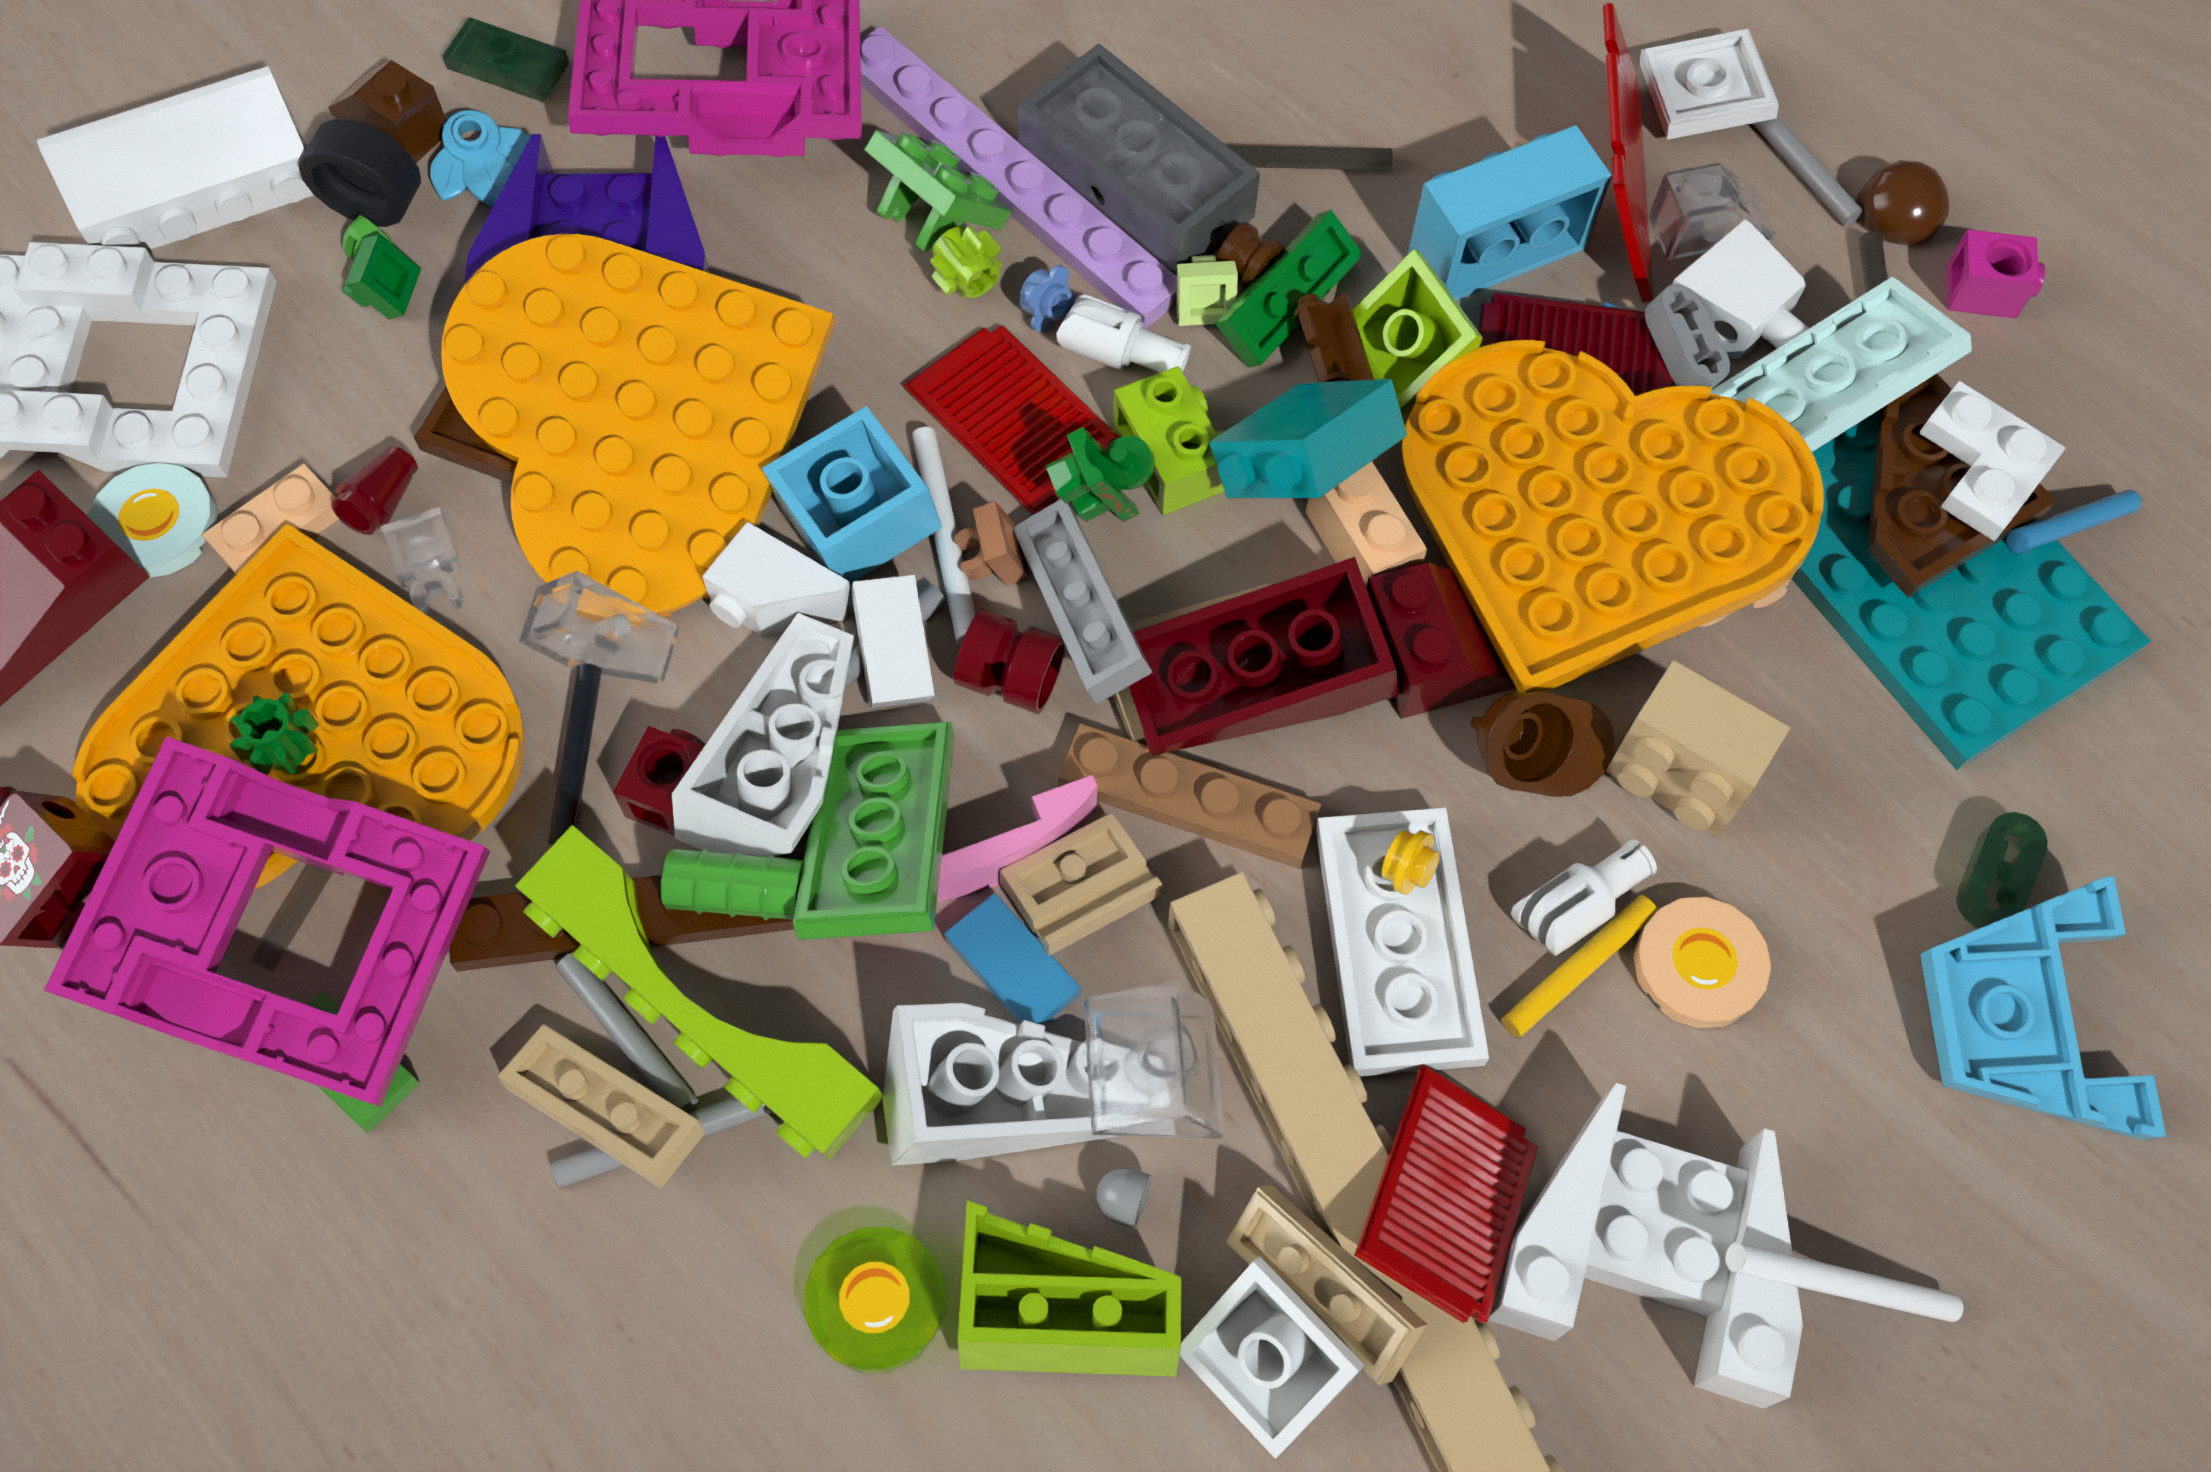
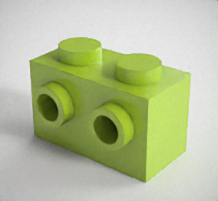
[1113,366,1225,516]

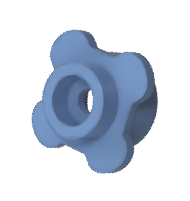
[1019,265,1075,332]

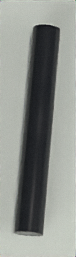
[548,663,602,846]

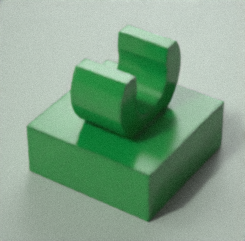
[342,234,421,319]

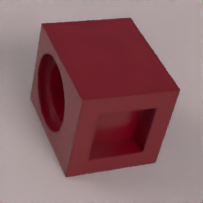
[613,726,705,836]

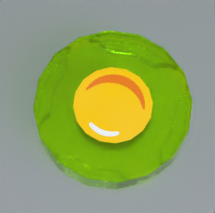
[804,1227,946,1374]

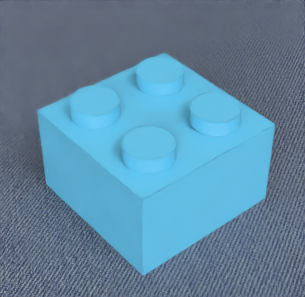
[762,406,942,585]

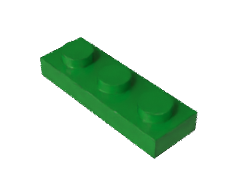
[1215,209,1363,368]

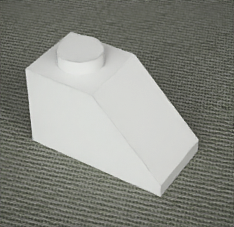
[702,522,854,636]

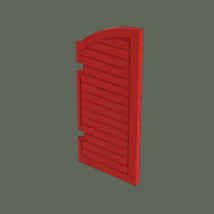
[1603,3,1654,302]

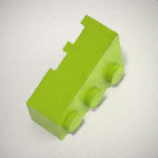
[957,1200,1181,1377]

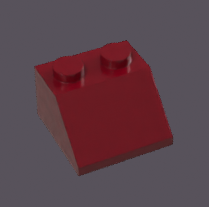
[1366,562,1516,719]

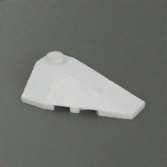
[882,1003,1175,1166]

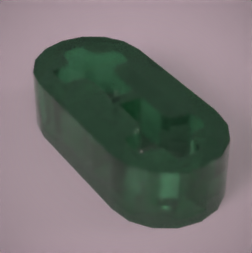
[1956,812,2048,928]

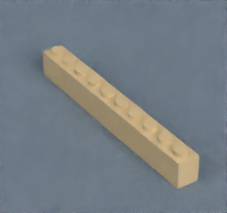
[1167,872,1564,1472]

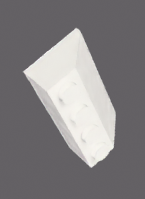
[37,66,313,251]

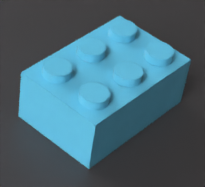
[1407,125,1612,300]

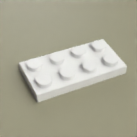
[1315,808,1489,1077]

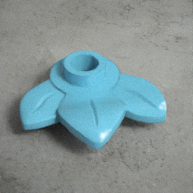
[430,110,531,208]

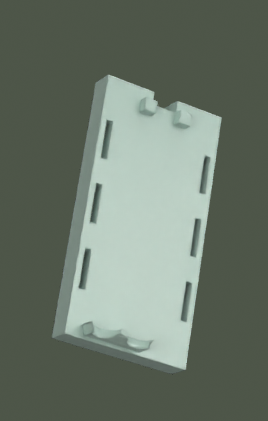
[1711,276,1972,452]

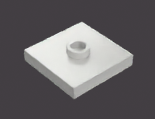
[1640,29,1779,140]

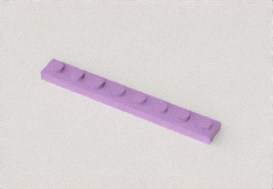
[860,26,1177,329]

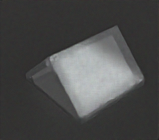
[1084,980,1225,1139]

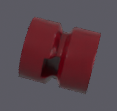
[953,608,1066,715]

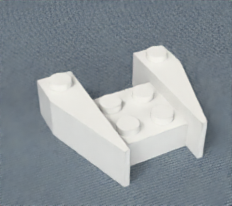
[1489,1083,1803,1409]

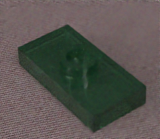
[442,17,569,102]

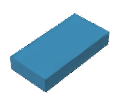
[944,893,1081,1025]

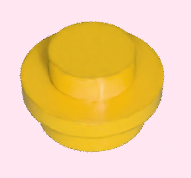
[1382,830,1440,895]

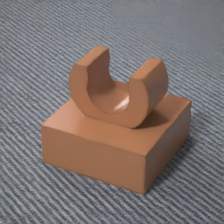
[954,501,1029,586]

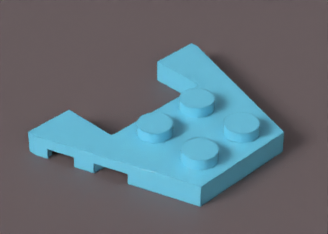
[1920,876,2166,1140]

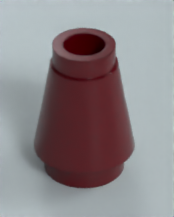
[331,446,418,535]

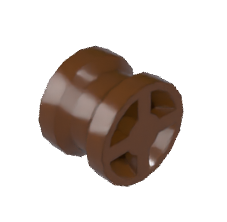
[1216,222,1285,290]

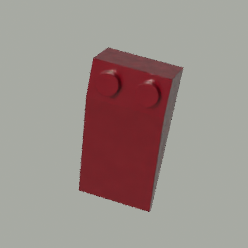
[0,469,150,707]
[1129,557,1399,756]

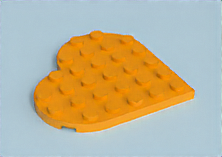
[441,234,836,621]
[1402,340,1824,693]
[72,523,525,890]

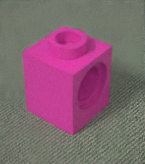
[1946,229,2045,318]

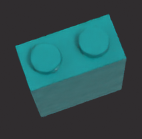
[1209,379,1407,498]

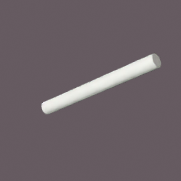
[912,427,976,645]
[1725,1242,1964,1322]

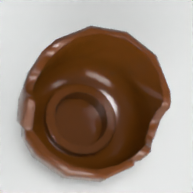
[1855,160,1949,246]

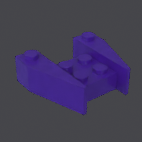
[464,134,710,285]

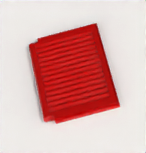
[904,325,1120,516]
[1354,1064,1538,1324]

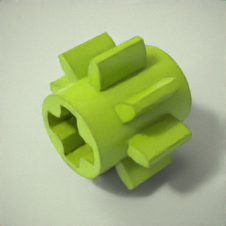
[930,226,1002,298]

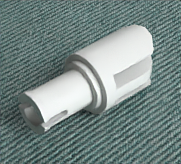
[1056,294,1192,373]
[1511,839,1657,956]

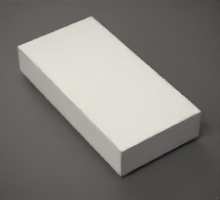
[851,575,935,708]

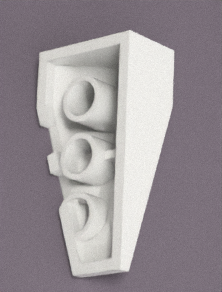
[672,613,854,857]

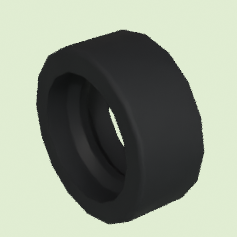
[299,119,421,227]

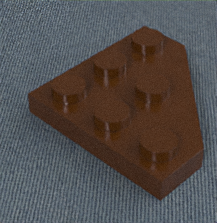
[1867,374,2056,598]

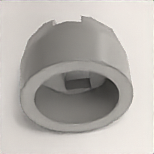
[1096,1168,1151,1229]

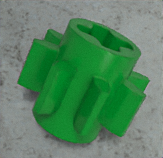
[229,693,319,775]

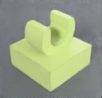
[1176,255,1238,326]

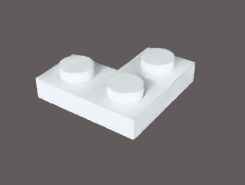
[1920,381,2066,542]

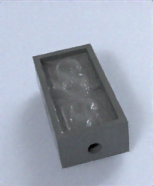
[1018,43,1260,276]

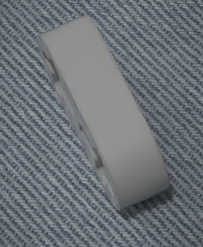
[1645,284,1730,388]

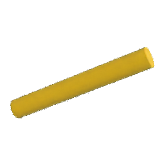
[1501,895,1658,1039]

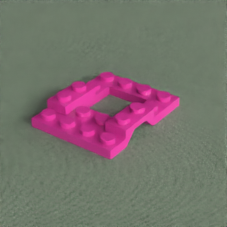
[568,0,862,157]
[44,736,490,1107]

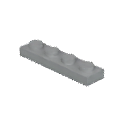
[1013,499,1153,704]

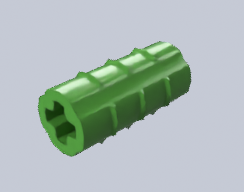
[661,848,804,921]

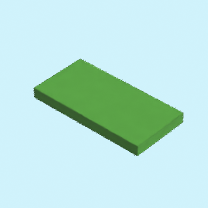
[793,722,955,940]

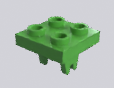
[864,130,1013,252]

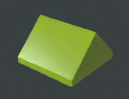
[1353,249,1483,416]

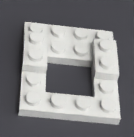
[0,242,277,478]

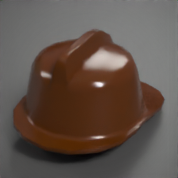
[1470,692,1615,797]

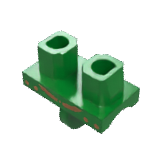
[1046,427,1155,522]

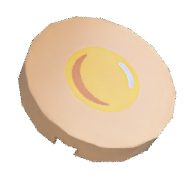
[1633,897,1771,1028]

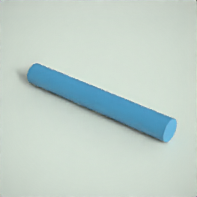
[2007,490,2141,553]

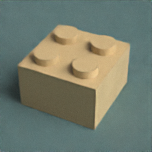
[1605,660,1791,838]

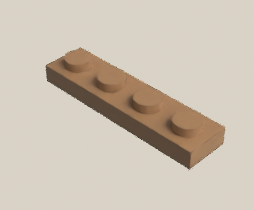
[1058,723,1321,869]

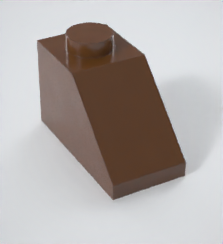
[328,60,447,163]

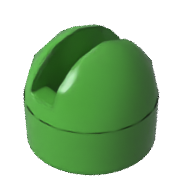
[343,215,396,260]

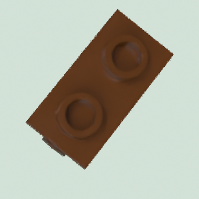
[1294,293,1374,382]

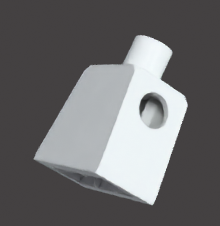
[1673,219,1809,359]

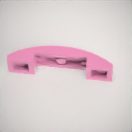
[937,775,1098,902]

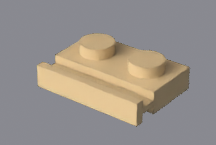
[1000,812,1162,956]

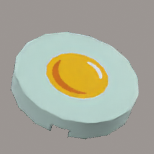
[88,462,218,578]

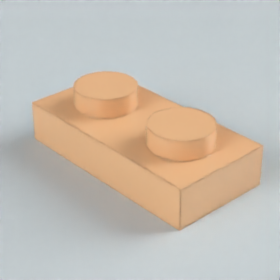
[201,463,339,575]

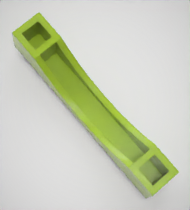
[515,825,883,1161]

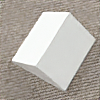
[1180,1256,1365,1459]

